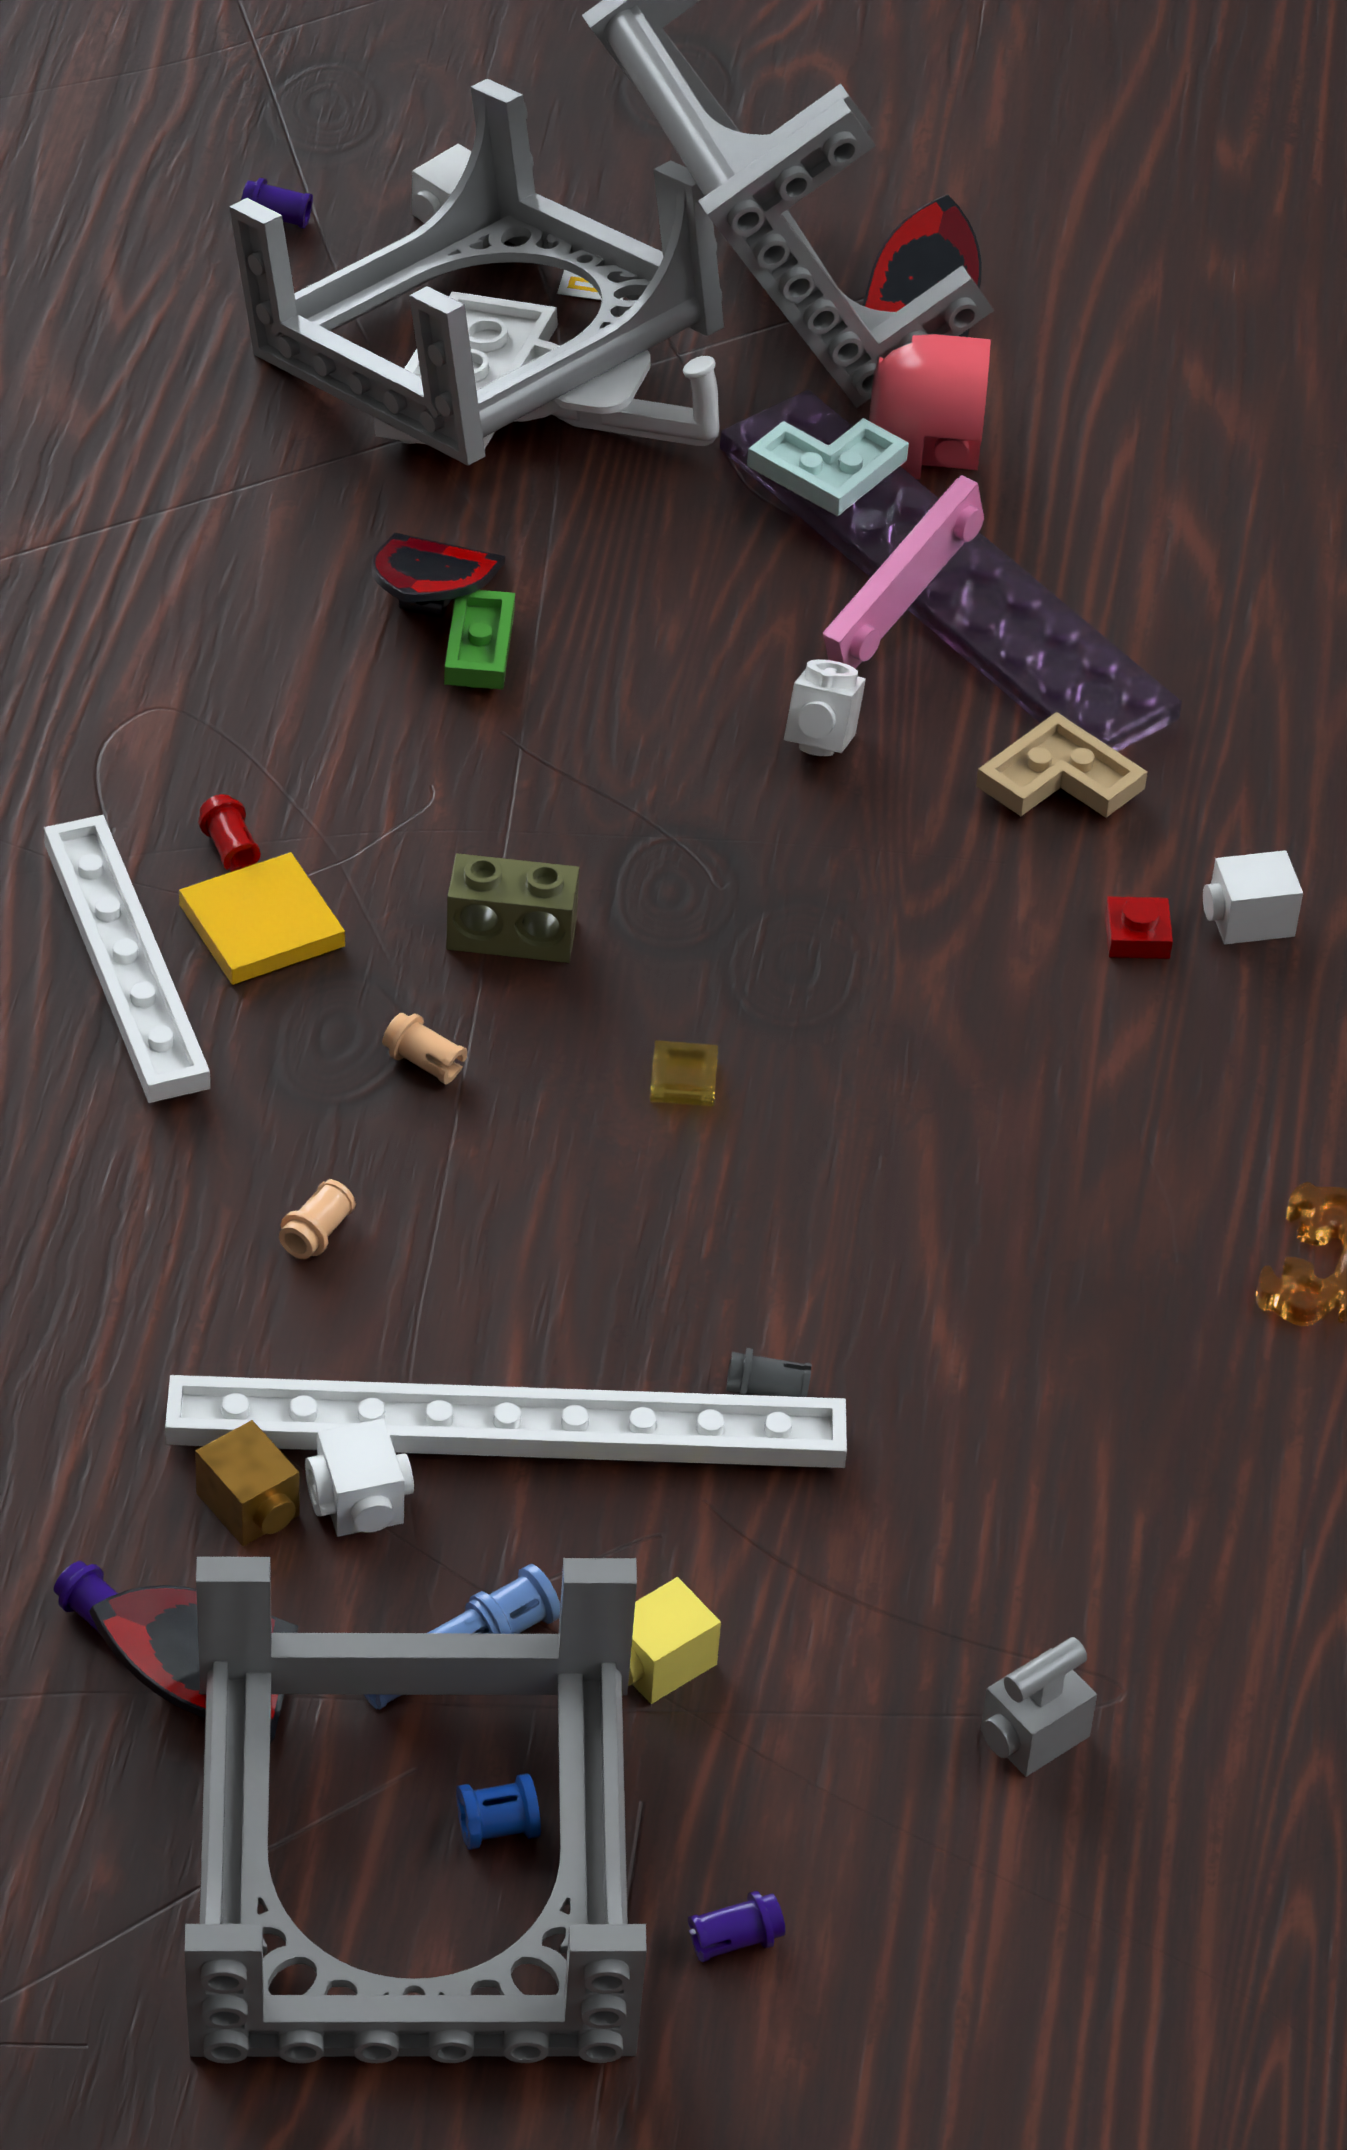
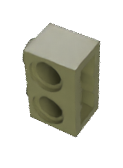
[446,853,579,963]

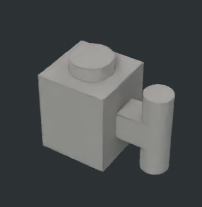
[980,1637,1097,1777]

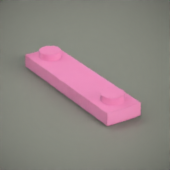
[823,475,984,669]

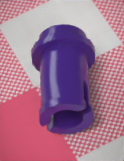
[241,178,313,228]
[54,1561,118,1632]
[687,1891,786,1962]

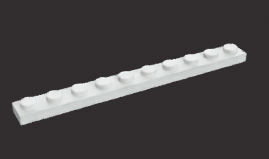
[165,1375,847,1468]

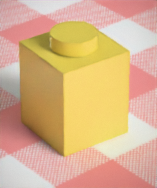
[628,1577,721,1704]

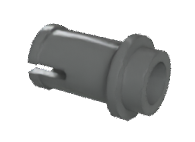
[725,1347,812,1397]

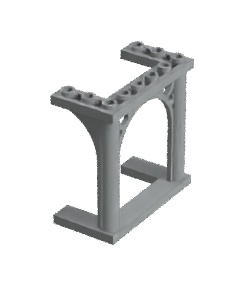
[582,0,994,408]
[229,79,724,466]
[184,1557,647,2063]

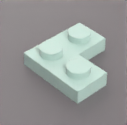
[747,418,909,516]

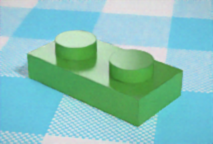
[444,590,515,690]

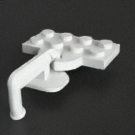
[374,291,720,449]

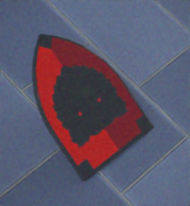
[862,195,982,337]
[371,533,506,618]
[89,1585,298,1744]

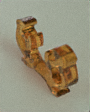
[1256,1182,1347,1326]

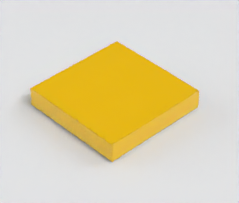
[179,852,345,985]

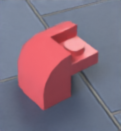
[869,334,991,480]

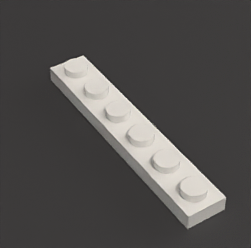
[44,815,210,1103]

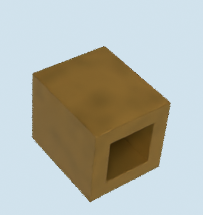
[195,1420,300,1546]

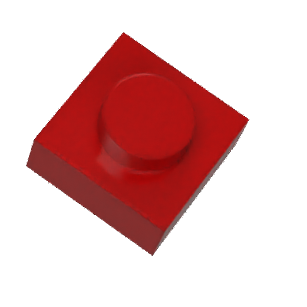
[1104,896,1173,959]

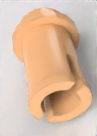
[382,1013,467,1084]
[279,1179,356,1259]

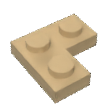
[976,712,1148,818]

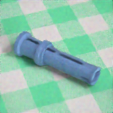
[364,1564,560,1709]

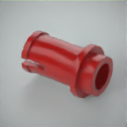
[198,794,261,872]

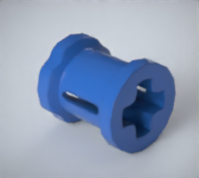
[456,1773,541,1850]

